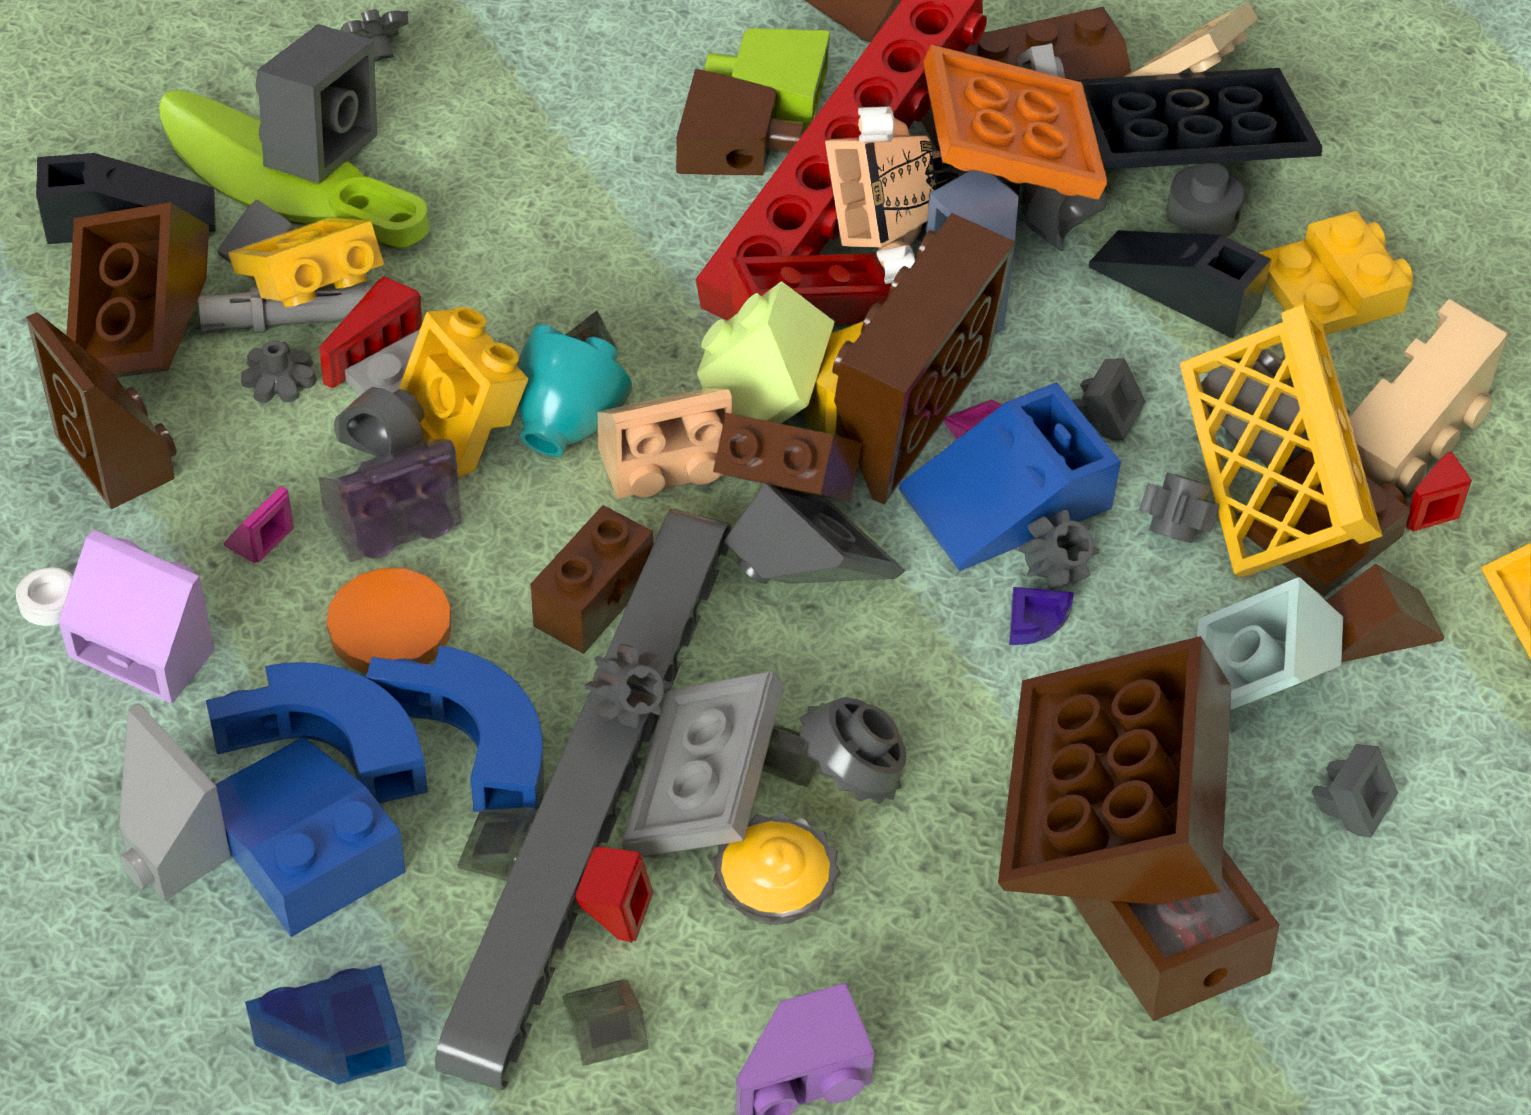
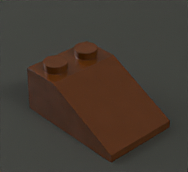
[66,202,209,378]
[26,312,177,509]

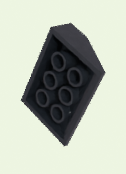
[1073,68,1323,170]

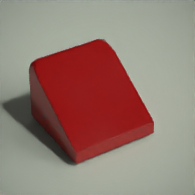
[1406,452,1472,532]
[575,847,654,943]

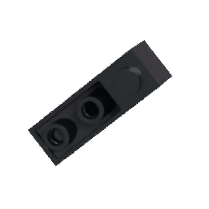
[36,153,216,244]
[1089,230,1271,339]

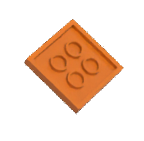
[923,45,1108,200]

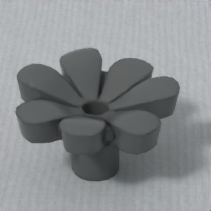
[341,9,409,61]
[241,340,317,403]

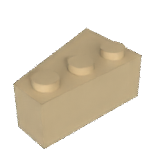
[1349,299,1508,493]

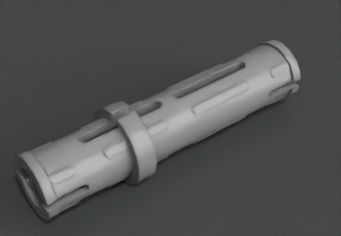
[198,282,371,332]

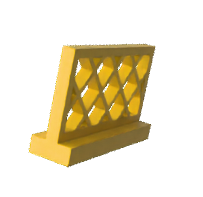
[1179,304,1382,577]

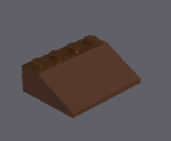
[832,213,1015,505]
[998,636,1232,905]

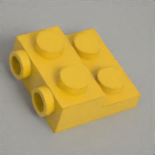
[1259,211,1413,335]
[228,217,384,307]
[399,307,528,477]

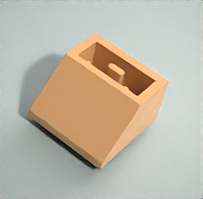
[597,387,732,499]

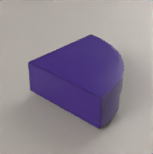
[1009,587,1074,645]

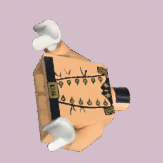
[825,107,951,284]

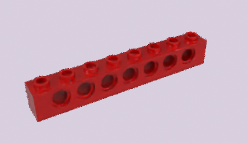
[696,0,987,321]

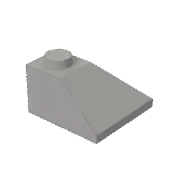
[119,703,231,901]

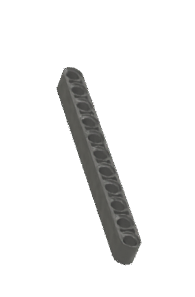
[435,508,731,1090]

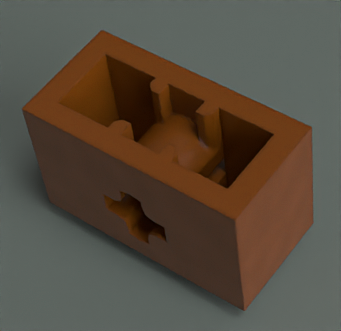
[713,413,863,502]
[530,505,654,654]

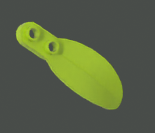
[159,90,430,248]

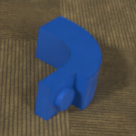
[366,645,544,820]
[206,662,428,804]

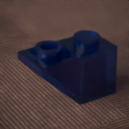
[245,965,406,1085]

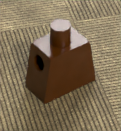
[676,69,805,176]

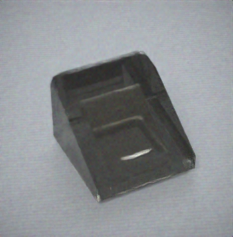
[457,807,538,881]
[562,979,649,1066]

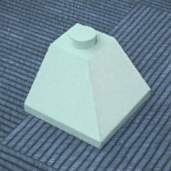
[1197,577,1343,710]

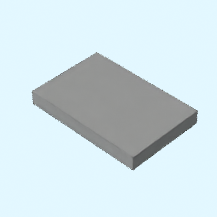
[622,671,784,857]

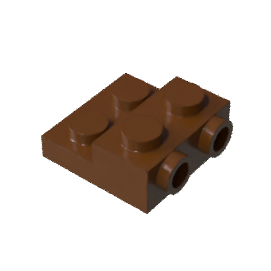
[1236,450,1411,597]

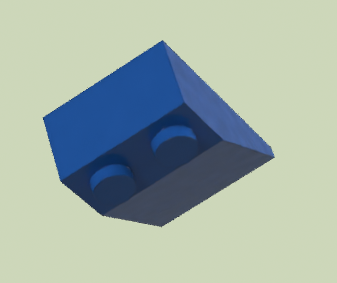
[215,737,406,937]

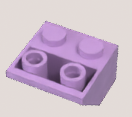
[59,529,215,704]

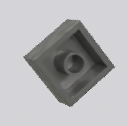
[256,24,377,184]

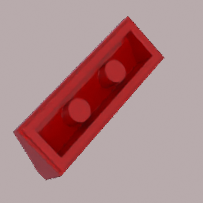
[727,253,891,324]

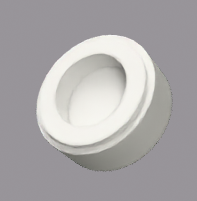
[16,567,73,626]

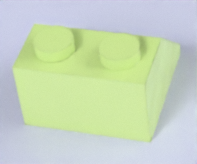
[697,281,835,424]

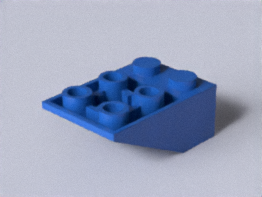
[899,382,1121,571]

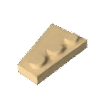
[1124,1,1258,77]

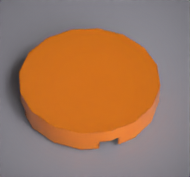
[327,568,451,673]

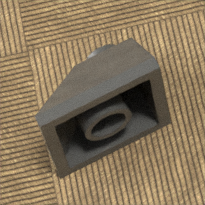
[724,483,905,584]

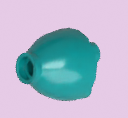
[517,324,632,457]

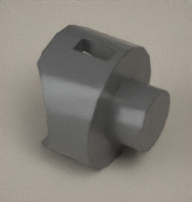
[1166,163,1244,237]
[1023,183,1107,251]
[334,387,425,476]

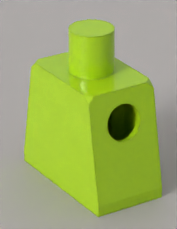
[705,28,830,132]

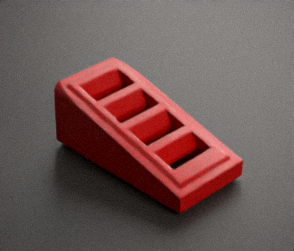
[319,276,422,388]

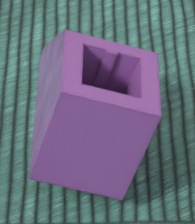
[735,983,874,1115]

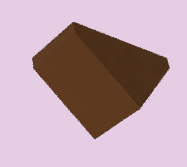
[1325,564,1444,662]

